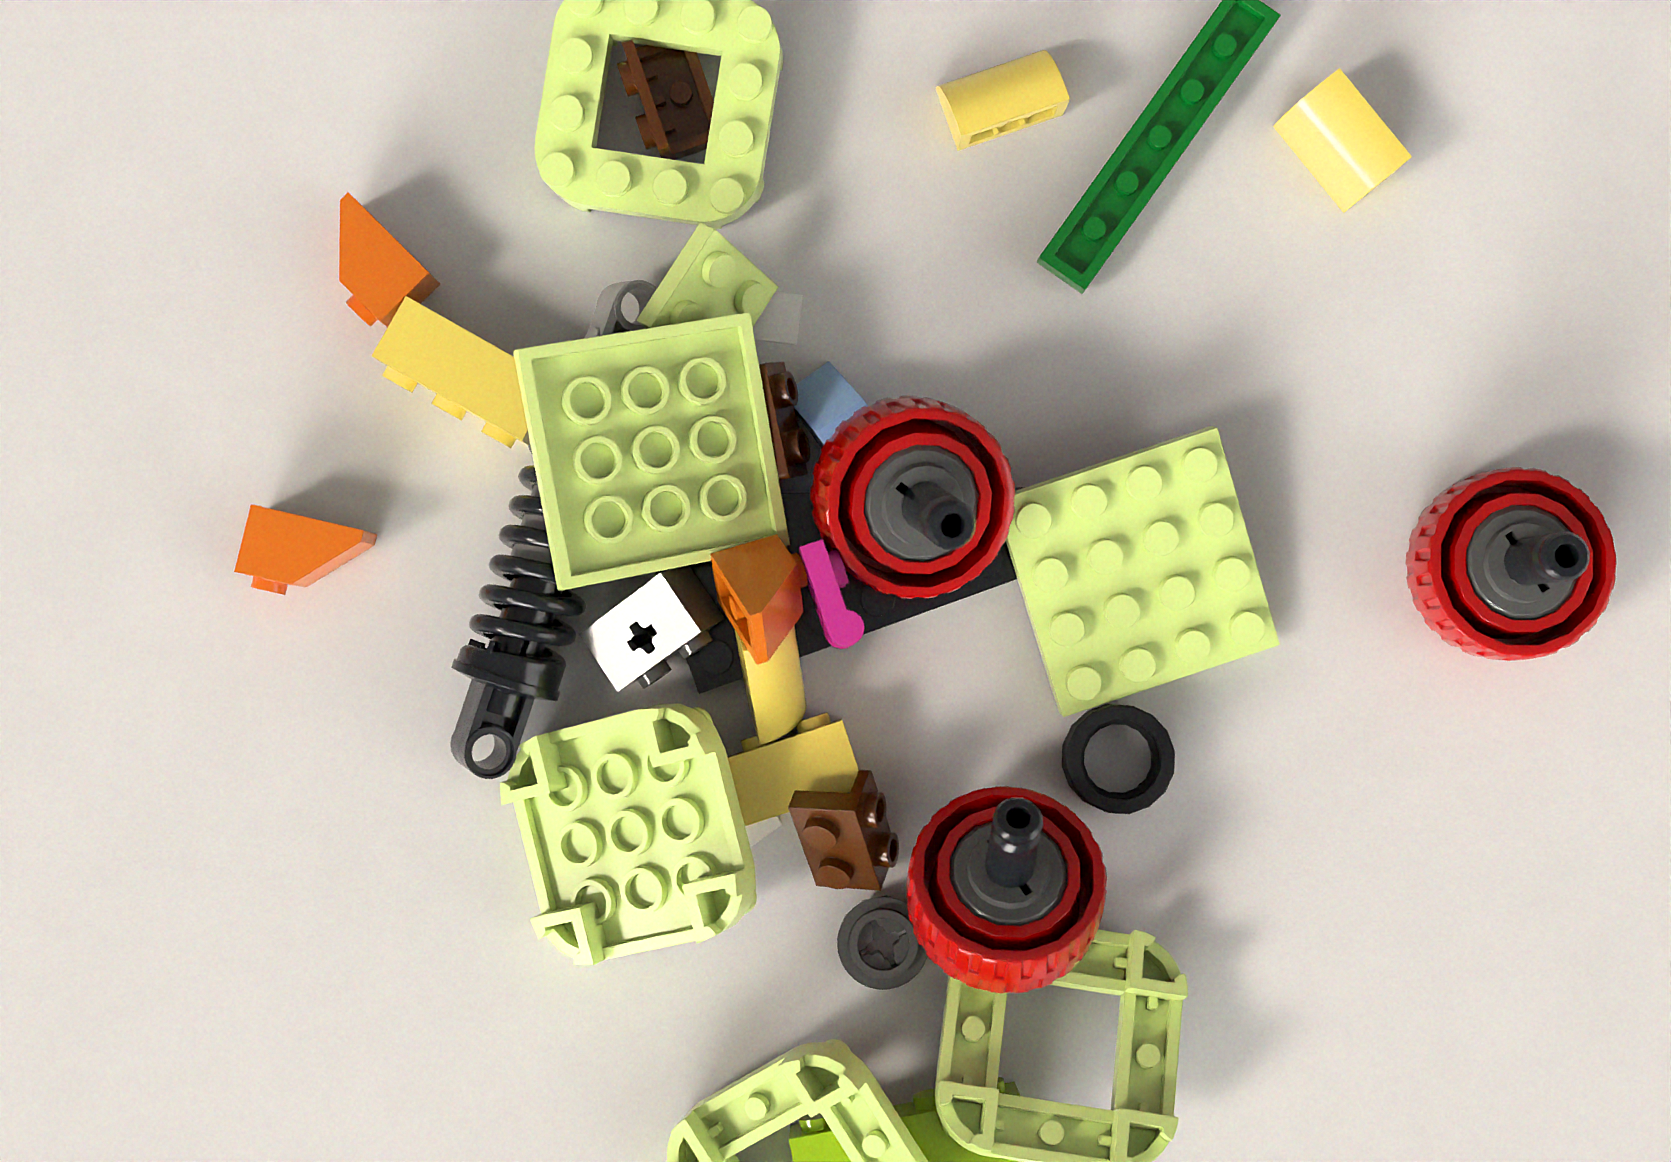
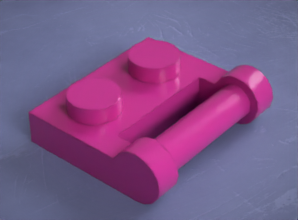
[798,539,864,649]

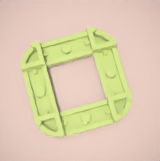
[535,0,783,230]
[934,929,1188,1162]
[667,1039,928,1162]

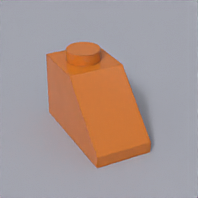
[339,192,440,327]
[234,504,377,595]
[710,534,808,665]

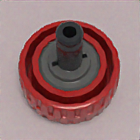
[810,396,1016,599]
[1405,467,1617,661]
[907,786,1107,994]

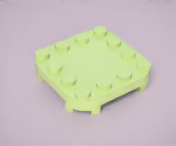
[500,703,757,965]

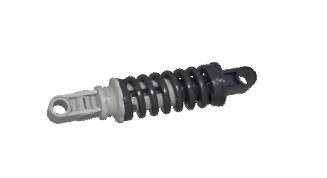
[450,280,657,779]

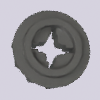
[837,895,927,990]

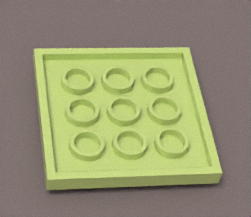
[513,312,790,590]
[1006,426,1280,717]

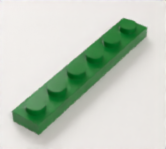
[1037,0,1281,294]

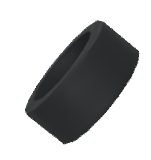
[1062,704,1175,814]

